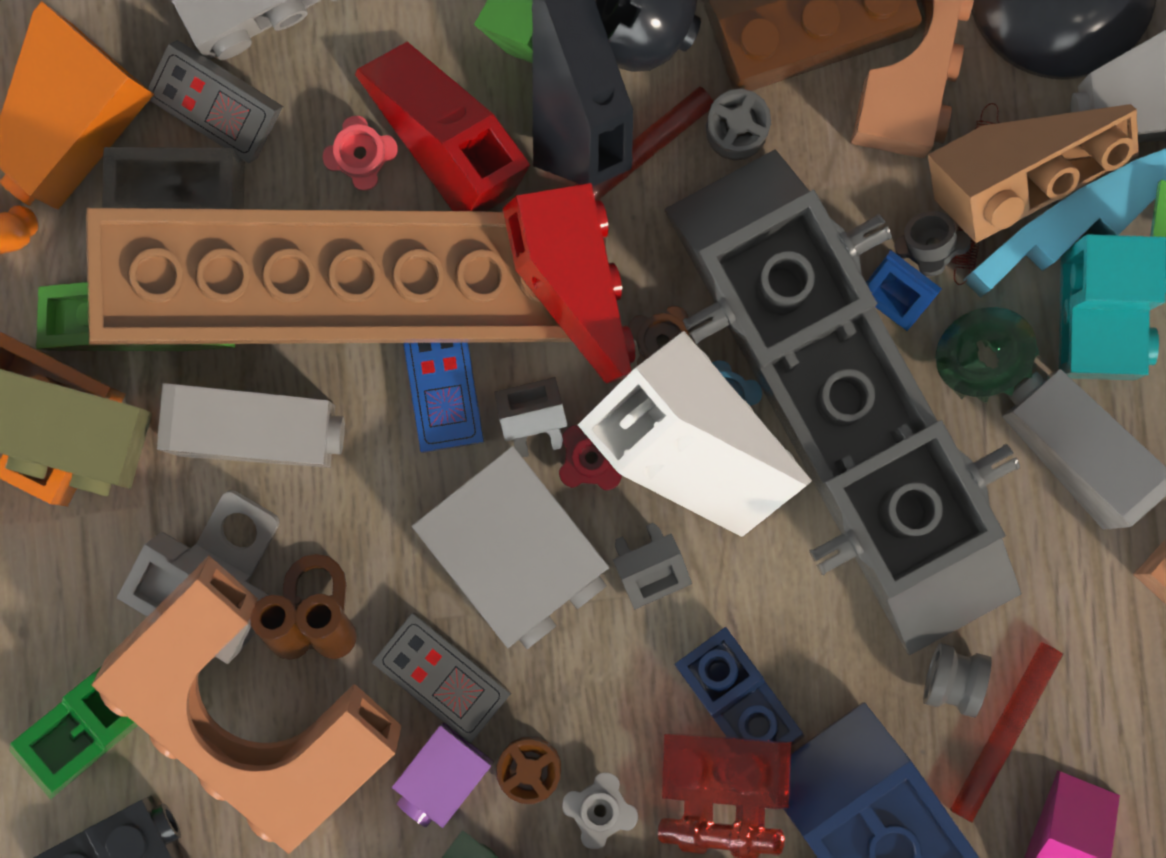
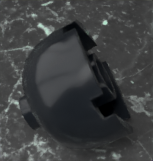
[595,0,701,72]

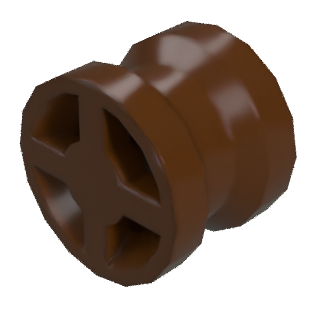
[497,736,561,804]

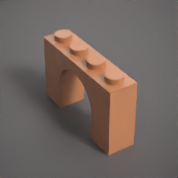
[92,556,402,854]

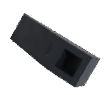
[532,0,633,187]

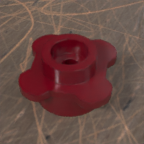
[559,425,622,491]

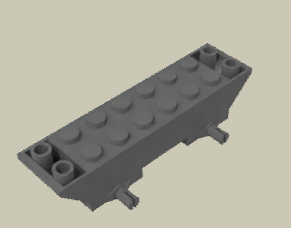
[664,149,1022,655]

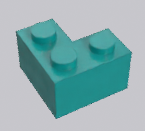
[1059,235,1166,380]

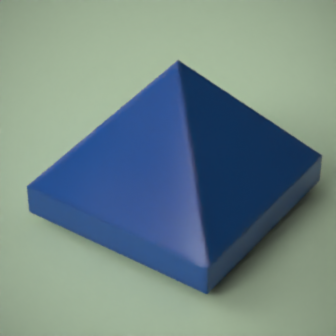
[866,250,942,331]

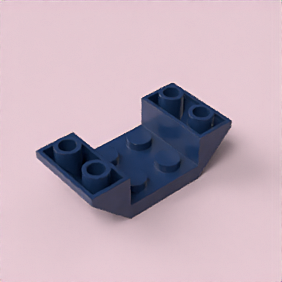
[759,702,979,858]

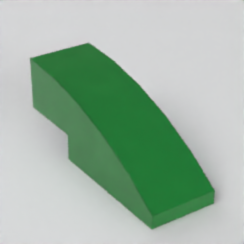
[9,667,138,800]

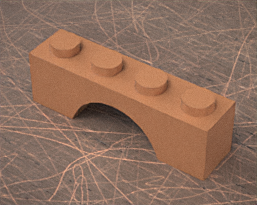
[851,0,974,159]

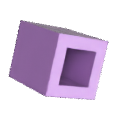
[392,723,494,828]

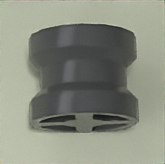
[706,89,771,161]
[923,643,992,718]

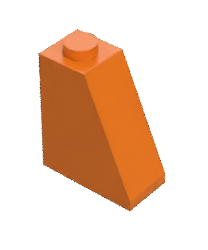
[0,1,154,210]

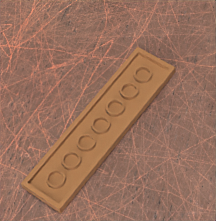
[86,208,606,345]

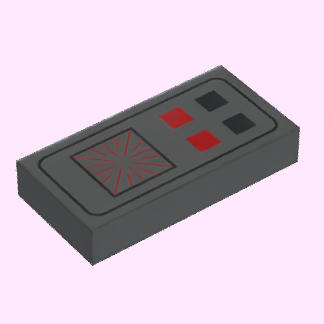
[148,40,283,163]
[372,613,511,744]

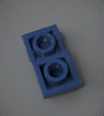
[674,627,805,774]

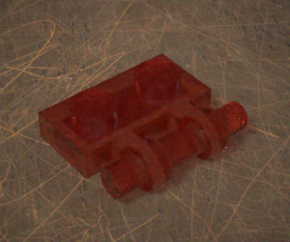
[658,733,791,858]

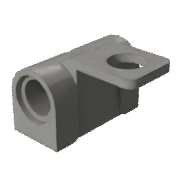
[117,490,280,664]

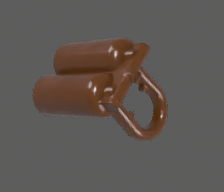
[250,554,357,660]

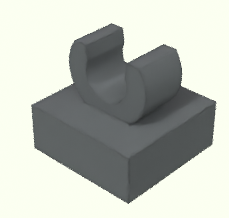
[494,377,568,458]
[613,523,692,610]

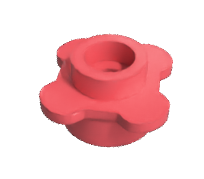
[323,116,398,191]

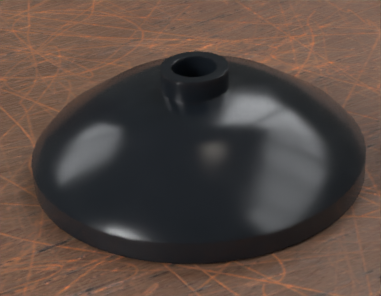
[971,0,1156,80]

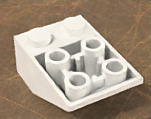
[578,331,812,537]

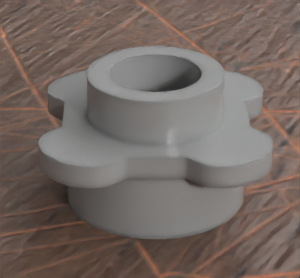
[562,772,638,849]

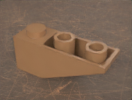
[928,104,1139,243]

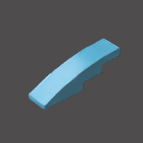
[963,149,1166,298]

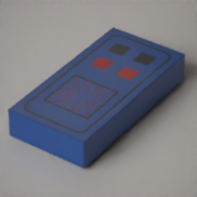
[403,343,484,453]

